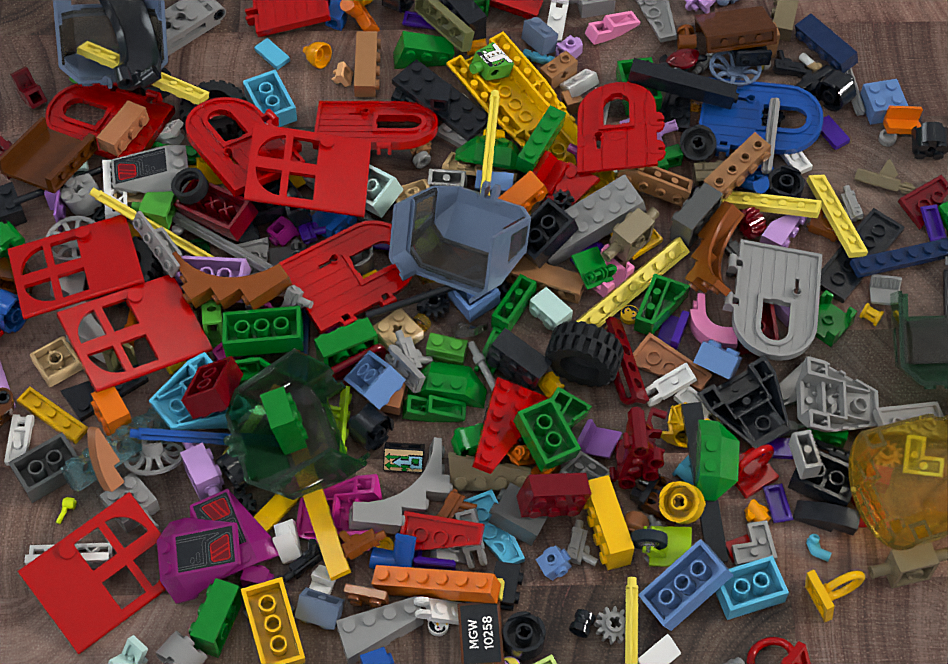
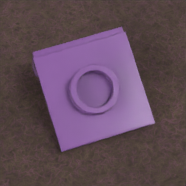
[44,189,66,232]
[577,419,622,459]

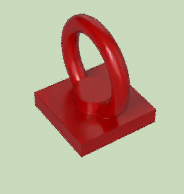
[735,444,779,499]
[747,637,811,664]

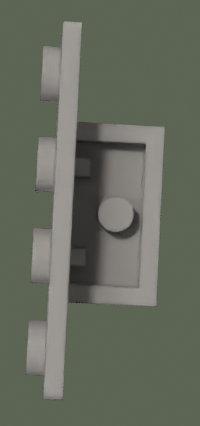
[132,211,183,278]

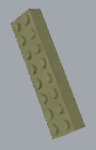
[414,0,474,52]

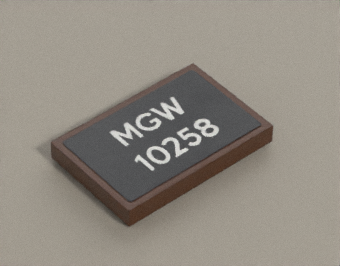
[457,600,505,664]

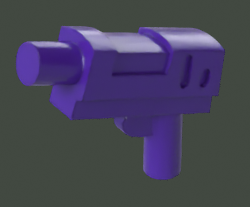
[298,222,326,245]

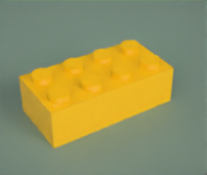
[583,475,634,571]
[241,577,305,664]

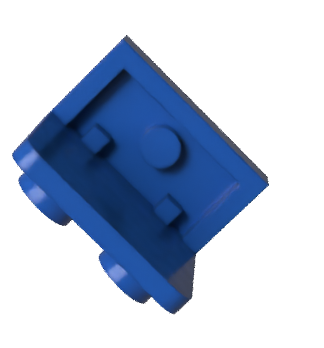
[311,211,358,239]

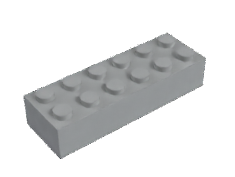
[547,174,647,266]

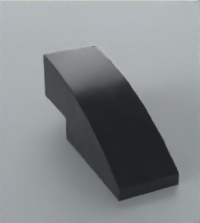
[793,500,862,536]

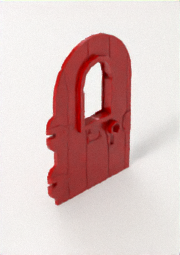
[577,82,666,174]

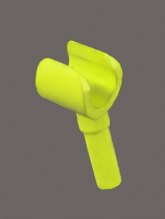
[56,497,77,524]

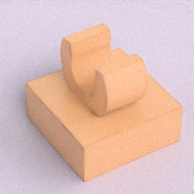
[331,61,353,87]

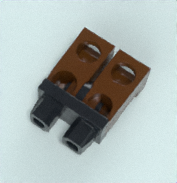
[630,474,684,526]

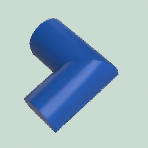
[739,164,774,194]
[369,533,417,569]

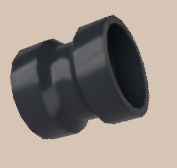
[569,609,596,638]

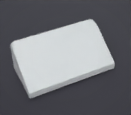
[559,69,599,98]
[638,634,681,664]

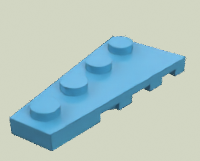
[464,489,525,564]

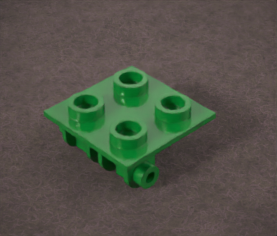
[571,246,617,290]

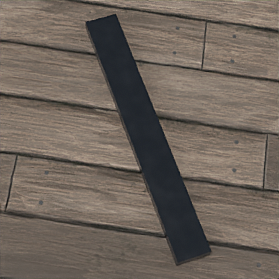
[680,402,729,563]

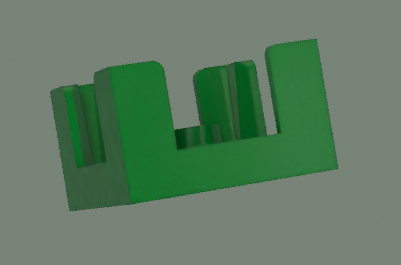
[815,290,857,347]

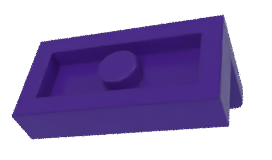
[657,310,690,350]

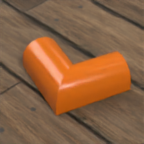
[340,0,380,33]

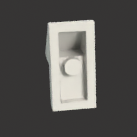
[156,119,184,145]
[272,519,302,565]
[309,565,336,595]

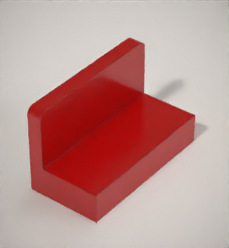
[532,150,569,195]

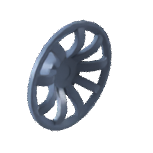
[709,50,762,86]

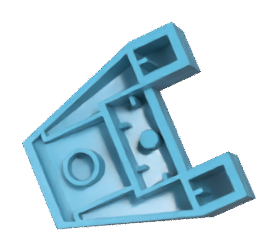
[149,352,250,430]

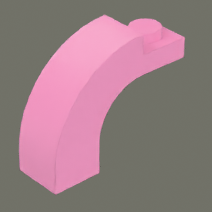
[688,293,738,350]

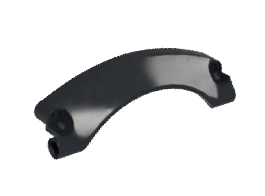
[99,0,162,91]

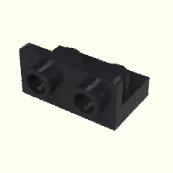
[731,46,772,67]

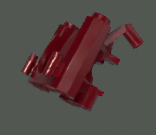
[609,407,667,489]

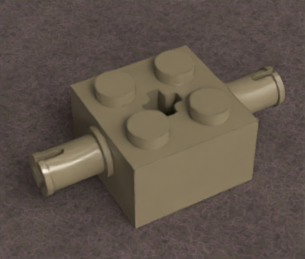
[601,207,660,263]
[868,540,948,589]

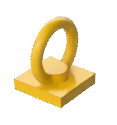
[805,570,865,622]

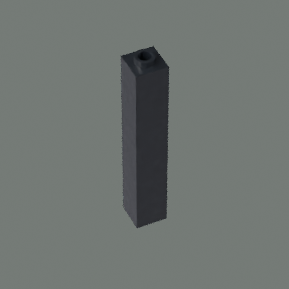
[627,58,739,110]

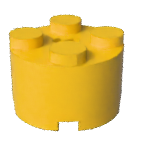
[659,481,706,525]

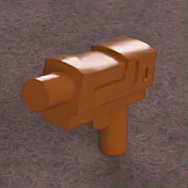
[806,208,839,243]
[436,489,477,519]
[339,529,387,560]

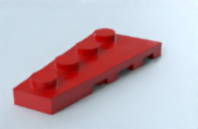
[544,162,601,205]
[400,511,485,551]

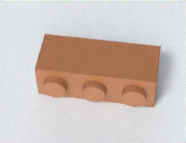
[96,101,149,157]

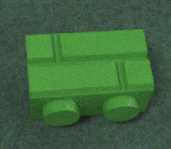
[426,333,468,366]

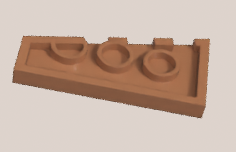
[633,332,713,392]

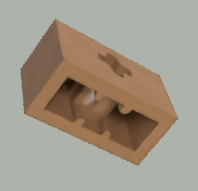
[540,51,578,90]

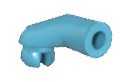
[806,534,832,562]

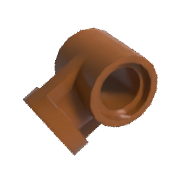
[677,24,697,50]

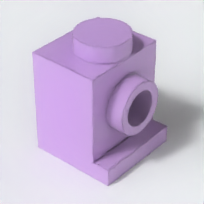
[555,35,583,59]

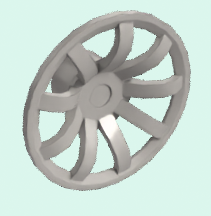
[46,216,95,262]
[124,440,184,476]

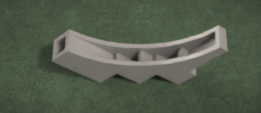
[50,271,106,363]
[349,437,453,534]

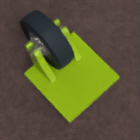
[630,526,692,567]

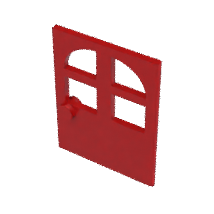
[244,123,371,217]
[7,214,145,320]
[57,275,213,393]
[17,492,166,655]

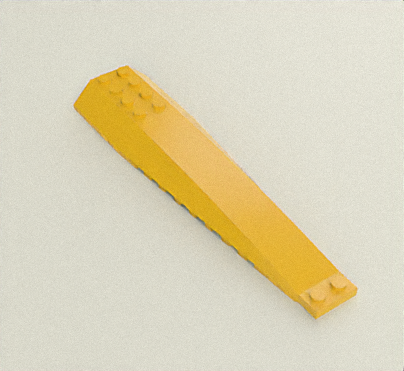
[446,31,663,260]

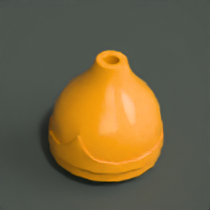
[303,42,332,69]

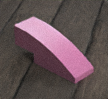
[585,11,641,45]

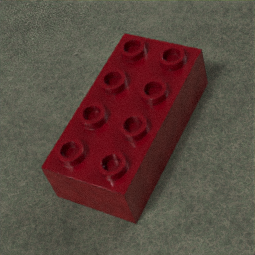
[173,179,258,242]

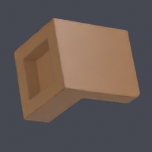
[561,90,584,115]

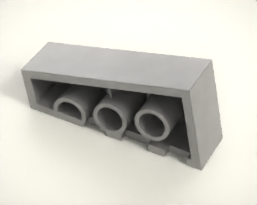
[336,596,424,664]

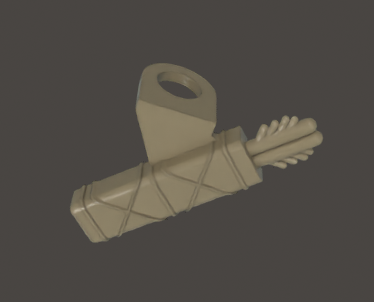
[854,158,916,194]

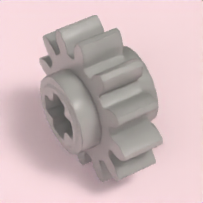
[594,606,626,645]

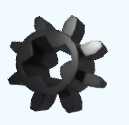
[552,189,575,210]

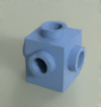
[535,545,572,581]

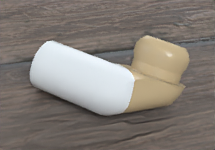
[799,53,823,73]

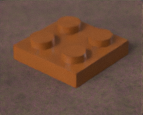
[344,583,390,609]

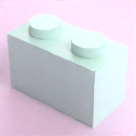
[529,287,573,331]

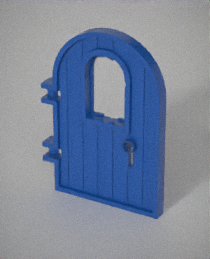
[696,77,823,157]

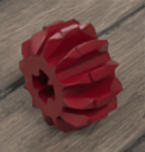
[737,207,767,239]

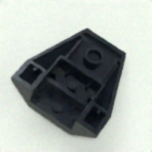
[697,355,791,449]

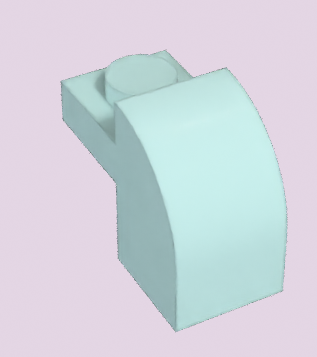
[108,635,148,664]

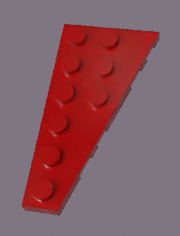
[472,377,549,474]

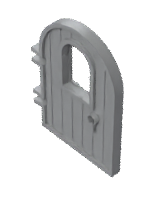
[722,239,822,361]

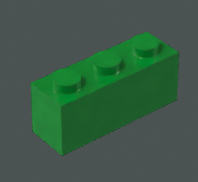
[491,274,537,331]

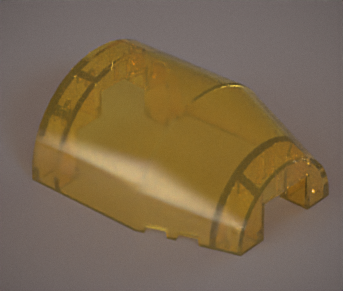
[848,414,948,550]

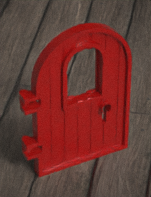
[245,0,331,38]
[45,82,176,160]
[185,97,305,197]
[312,101,438,155]
[279,220,415,335]

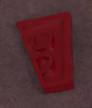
[898,174,948,230]

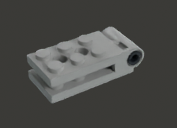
[151,0,226,56]

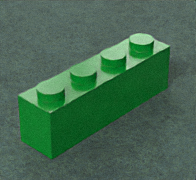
[515,105,566,174]

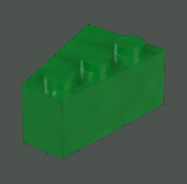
[393,31,454,69]
[634,273,690,335]
[552,387,592,429]

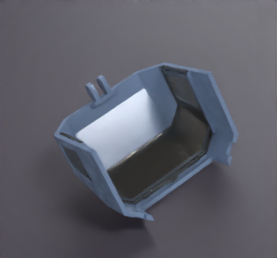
[53,0,168,89]
[389,181,531,304]

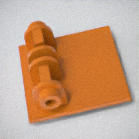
[507,442,536,466]

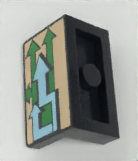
[383,442,425,473]

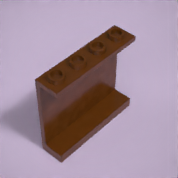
[694,6,777,54]
[0,116,98,194]

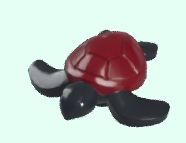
[659,48,708,72]

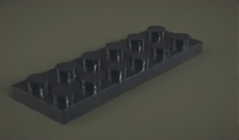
[392,59,488,141]
[820,208,905,303]

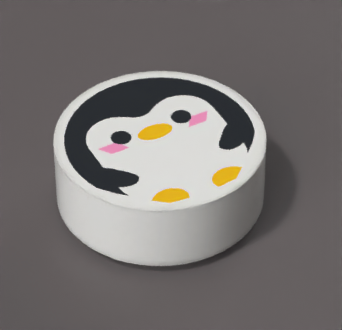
[428,621,449,636]

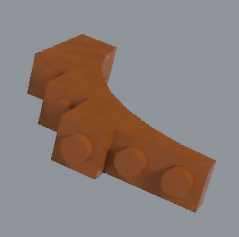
[684,200,745,296]
[172,251,292,310]

